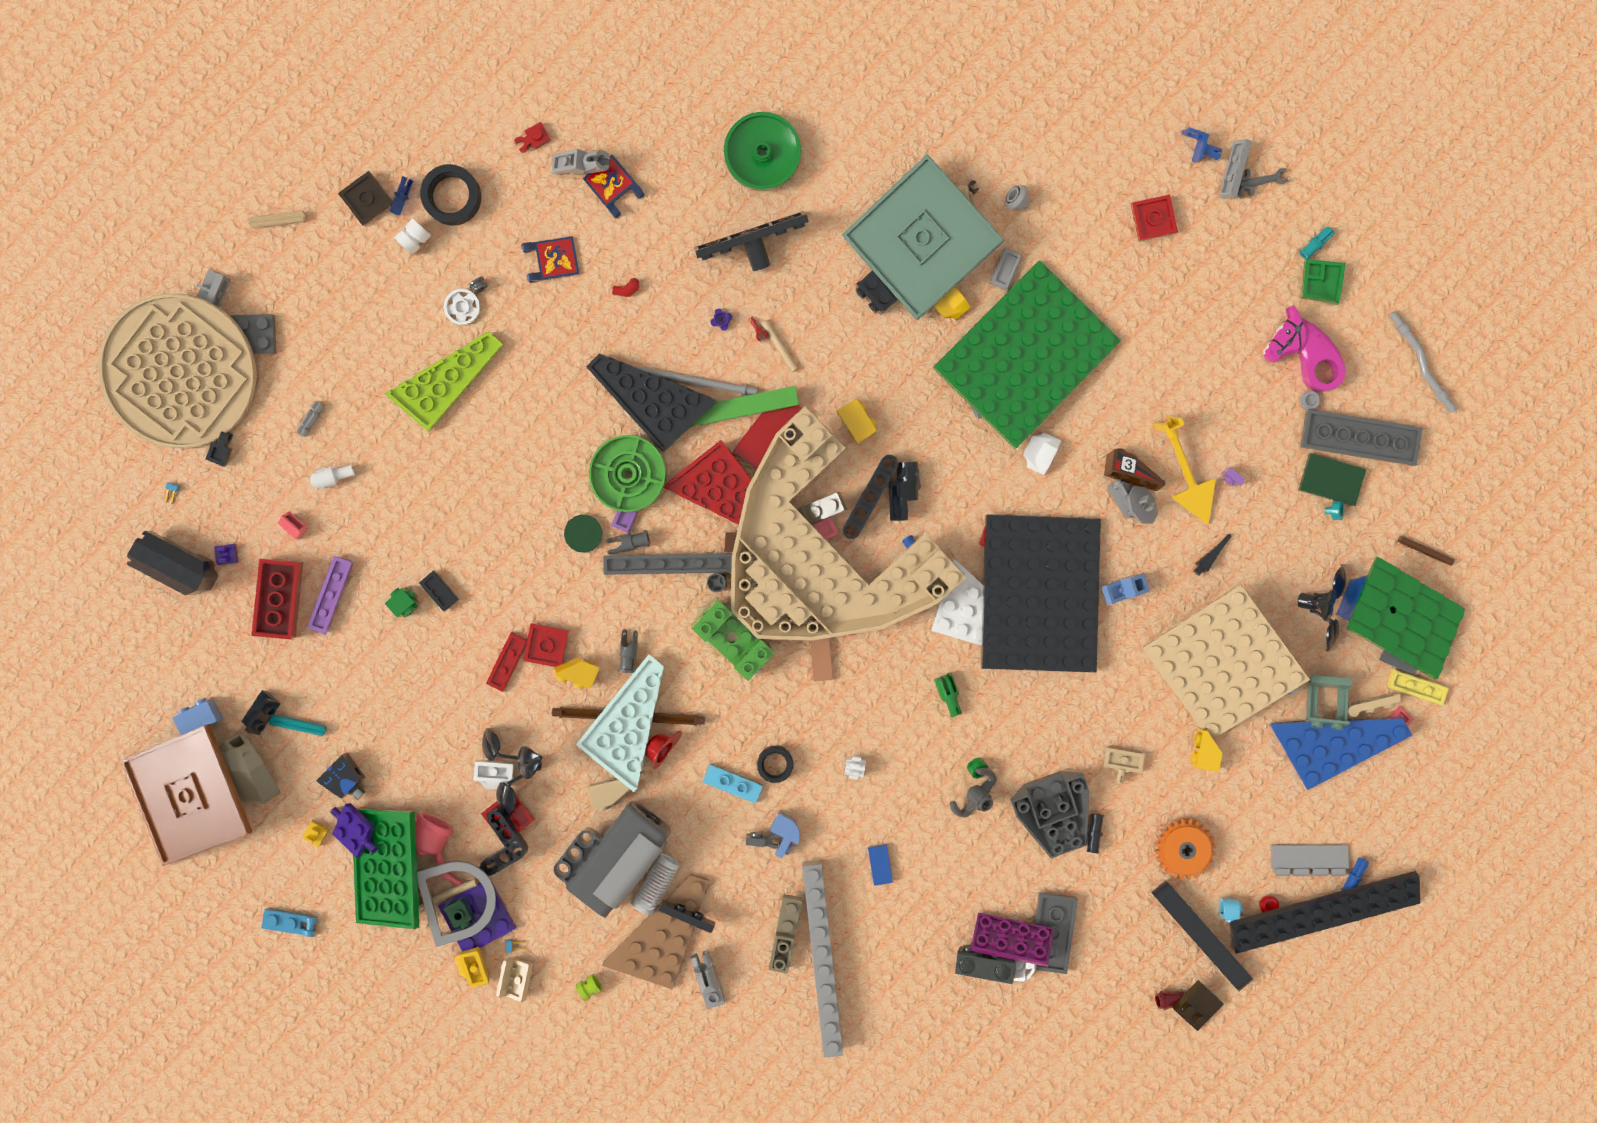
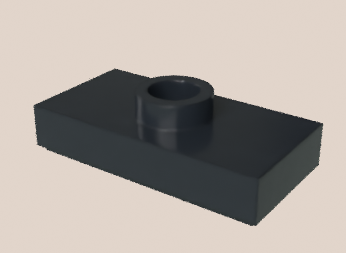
[419,570,459,612]

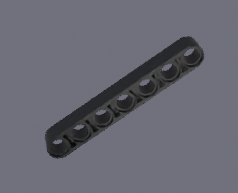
[1151,880,1253,992]

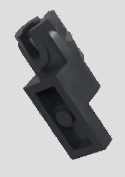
[889,462,921,521]

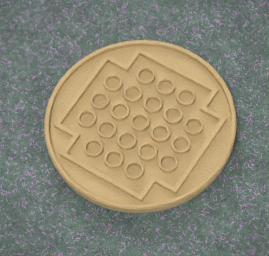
[98,293,257,448]

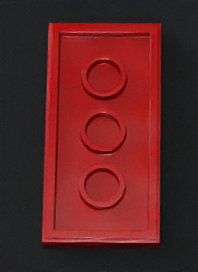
[733,405,802,469]

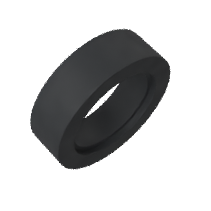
[420,164,481,226]

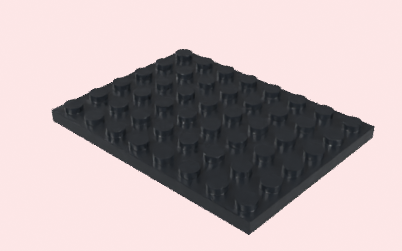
[981,514,1101,673]

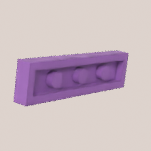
[307,556,354,634]

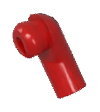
[612,278,640,297]

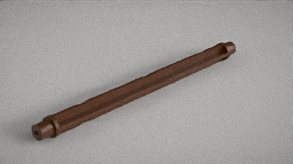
[552,707,705,726]

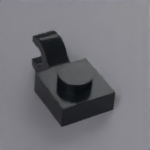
[205,431,233,467]

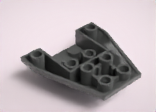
[1010,771,1089,858]

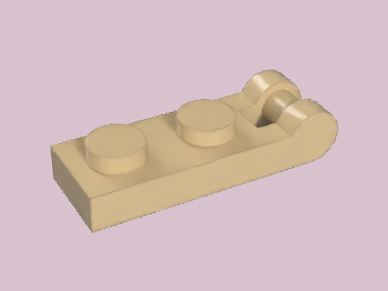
[1348,693,1401,717]

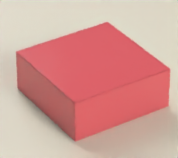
[813,517,839,540]

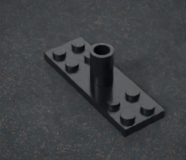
[694,211,809,271]

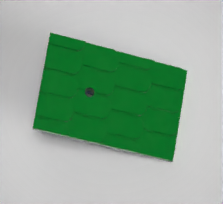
[1336,557,1465,680]

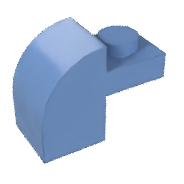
[1102,573,1150,605]
[770,811,800,858]

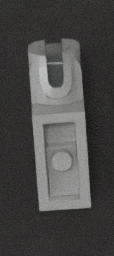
[551,149,610,175]

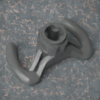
[950,768,997,818]

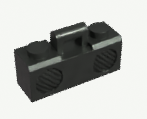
[955,945,1017,984]

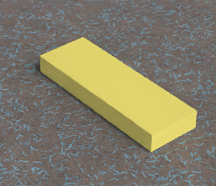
[1386,669,1449,706]

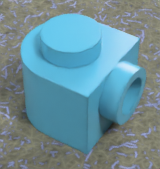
[1219,898,1243,922]

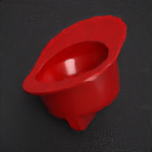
[645,731,682,769]

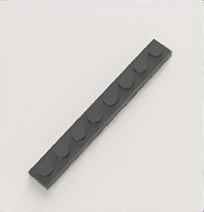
[603,553,732,575]

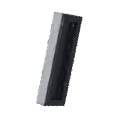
[659,900,715,933]

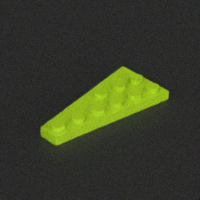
[384,331,504,432]

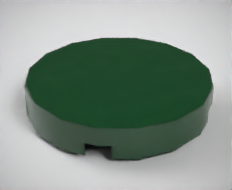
[564,515,603,553]

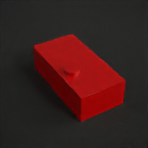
[251,558,303,640]

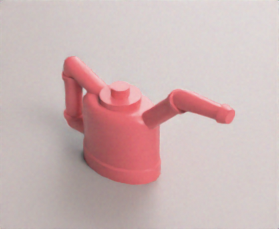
[415,813,464,886]

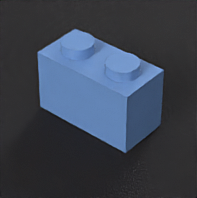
[173,698,224,735]

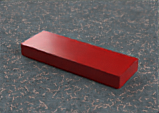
[486,632,527,692]

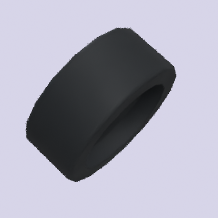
[757,745,793,783]

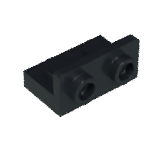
[855,270,898,315]
[241,690,281,735]

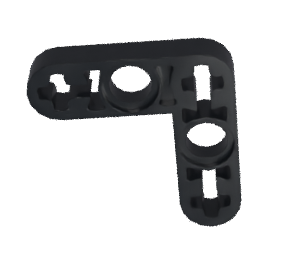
[480,808,528,876]

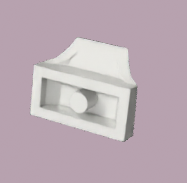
[1023,432,1061,475]
[474,760,515,789]

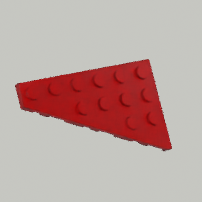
[664,440,752,525]

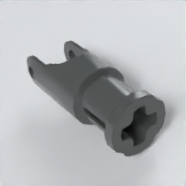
[606,530,650,554]
[618,629,638,673]

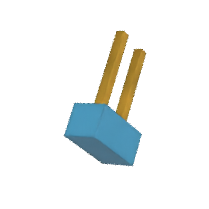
[165,482,180,504]
[506,940,527,953]

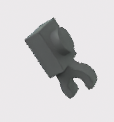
[746,832,779,849]

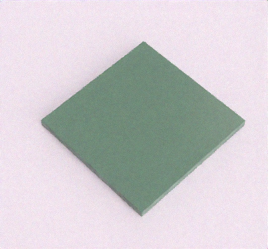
[842,154,1005,321]

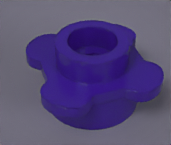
[710,308,733,331]

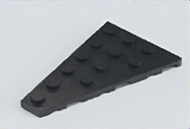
[586,354,718,452]

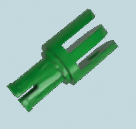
[934,672,962,717]

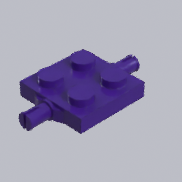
[330,803,378,858]

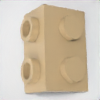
[496,957,533,1002]

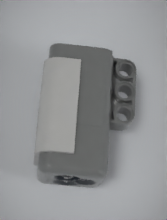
[553,800,671,918]

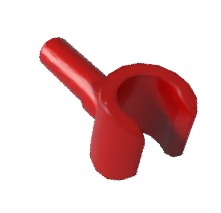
[749,316,768,342]

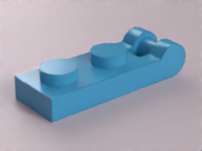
[262,908,318,937]

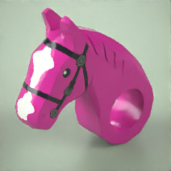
[1263,305,1346,392]

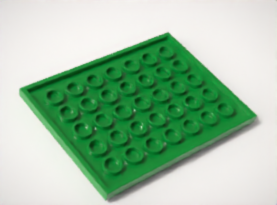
[933,260,1121,449]

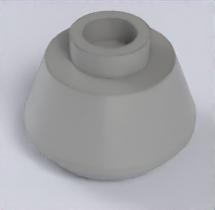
[1005,185,1030,211]

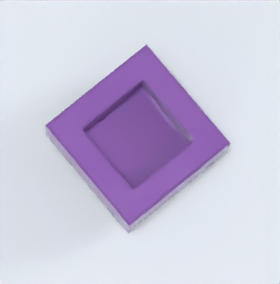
[1221,467,1245,486]

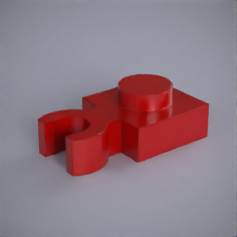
[514,122,551,153]

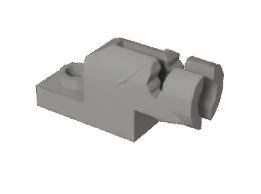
[690,951,725,1009]

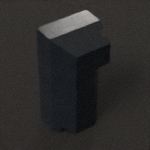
[127,531,218,595]

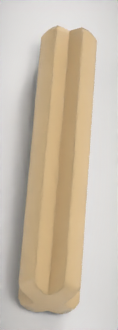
[248,211,307,228]

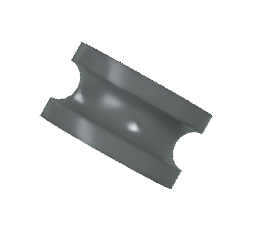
[468,276,488,294]

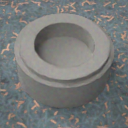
[1299,391,1320,410]

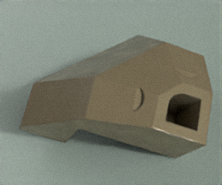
[219,731,280,804]

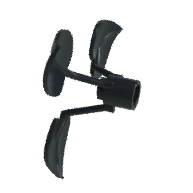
[1298,564,1346,652]
[482,728,543,816]

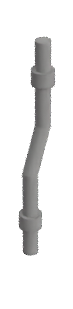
[1389,311,1457,413]

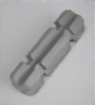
[296,401,324,437]

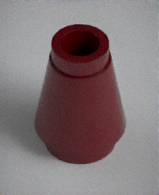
[1155,991,1184,1011]

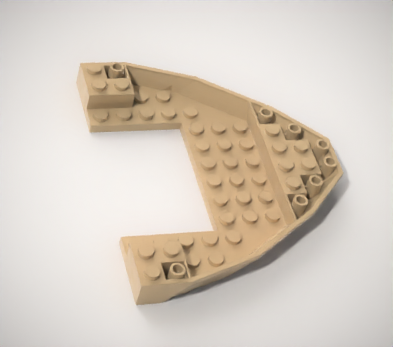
[731,405,966,641]

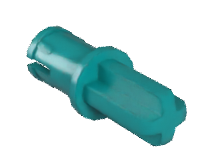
[1299,226,1335,260]

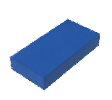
[868,844,893,886]

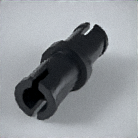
[1086,813,1104,854]

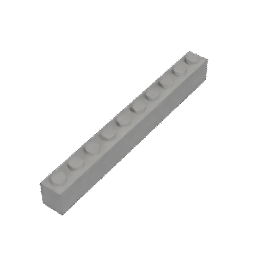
[802,860,843,1058]

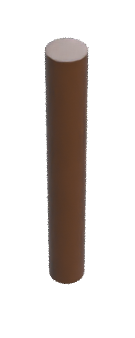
[1398,535,1455,566]

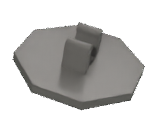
[1127,486,1158,524]

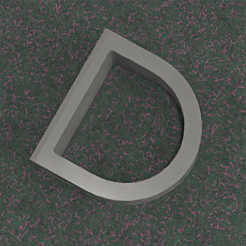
[417,860,496,947]

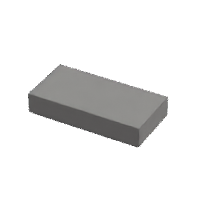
[989,247,1022,291]

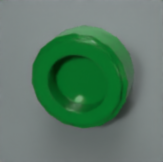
[967,758,988,779]

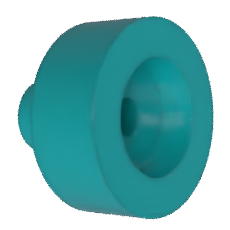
[1325,501,1345,520]

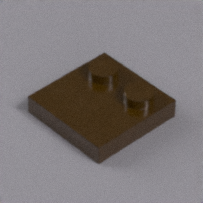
[338,170,394,226]
[1172,980,1224,1031]

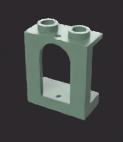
[1306,675,1352,730]

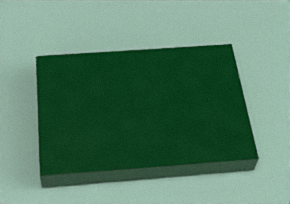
[1298,453,1366,506]

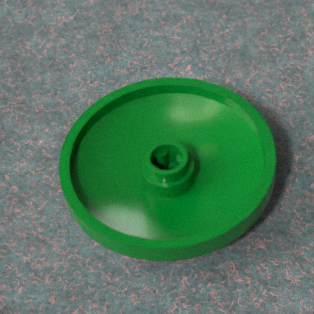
[724,112,801,191]

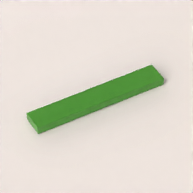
[691,386,799,427]

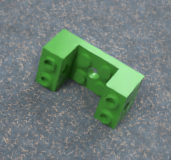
[691,597,775,681]

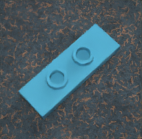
[703,764,763,804]

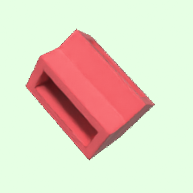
[278,511,307,539]

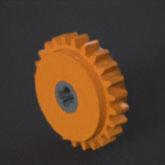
[1154,818,1217,880]

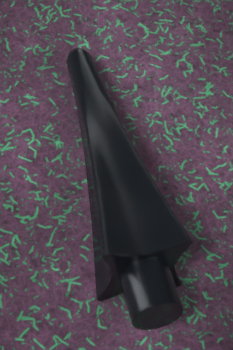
[1193,534,1231,576]

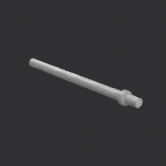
[634,366,758,396]

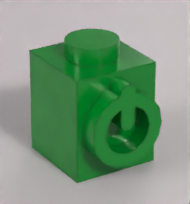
[384,587,419,618]

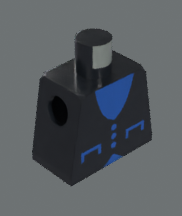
[316,753,366,800]

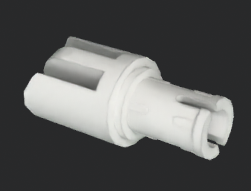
[310,464,355,489]

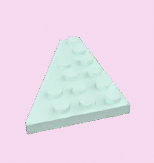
[576,654,664,792]

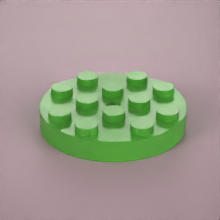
[589,435,667,513]

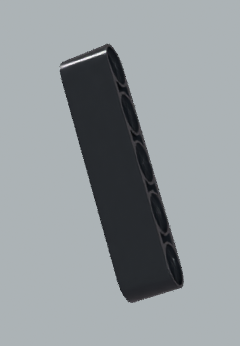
[843,454,898,539]

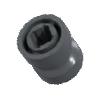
[707,573,727,592]

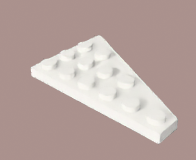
[931,559,983,646]

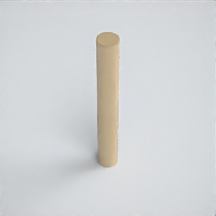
[761,320,798,372]

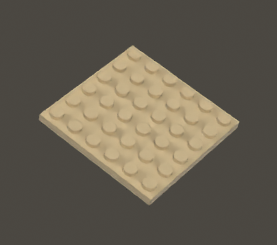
[1143,583,1310,739]

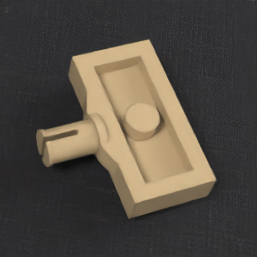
[1102,747,1145,784]

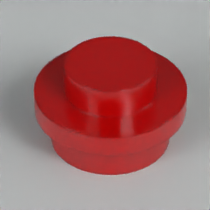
[1259,895,1279,912]

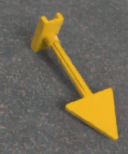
[1153,415,1216,524]

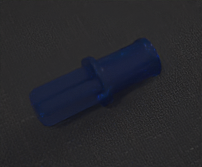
[390,176,414,216]

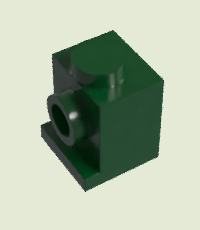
[443,896,475,929]

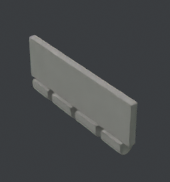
[1271,845,1349,876]

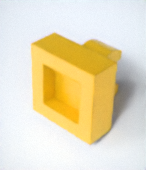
[302,820,330,847]

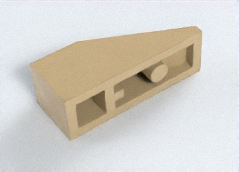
[587,771,646,811]

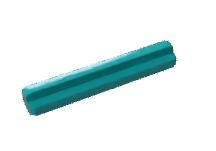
[269,714,327,736]

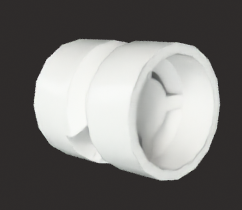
[394,218,431,255]

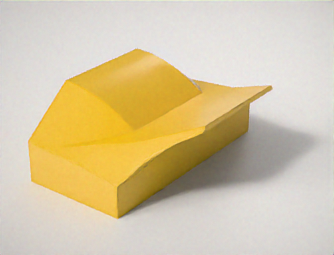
[934,287,971,321]
[454,947,489,988]

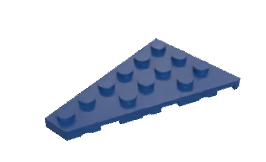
[1269,717,1412,790]

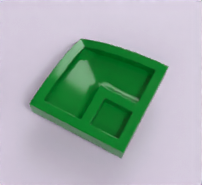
[1301,259,1345,305]

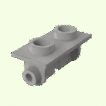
[1107,479,1132,519]

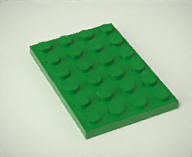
[353,808,420,929]

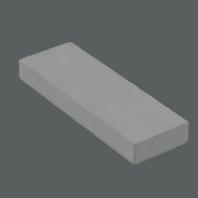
[1219,139,1252,199]

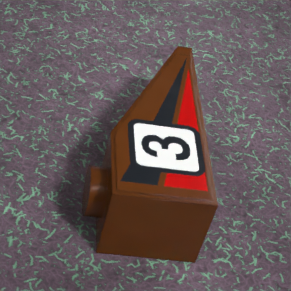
[1104,448,1165,491]

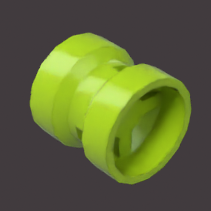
[576,974,602,1001]

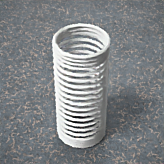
[631,853,680,915]

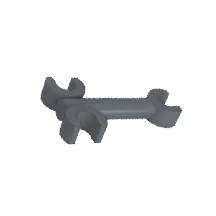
[1238,168,1288,199]

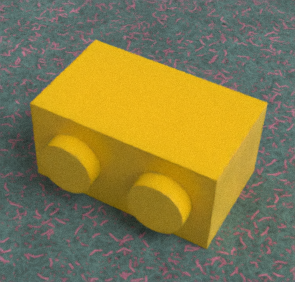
[837,398,878,444]

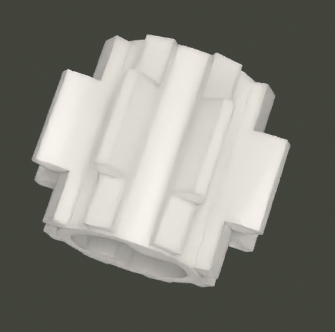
[844,755,866,780]

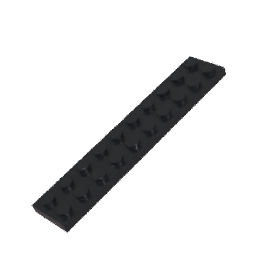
[1230,871,1420,954]

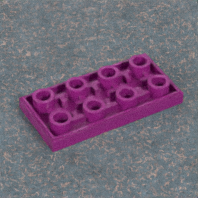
[971,913,1054,967]

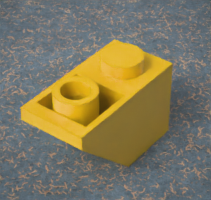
[552,657,600,689]
[1190,728,1223,772]

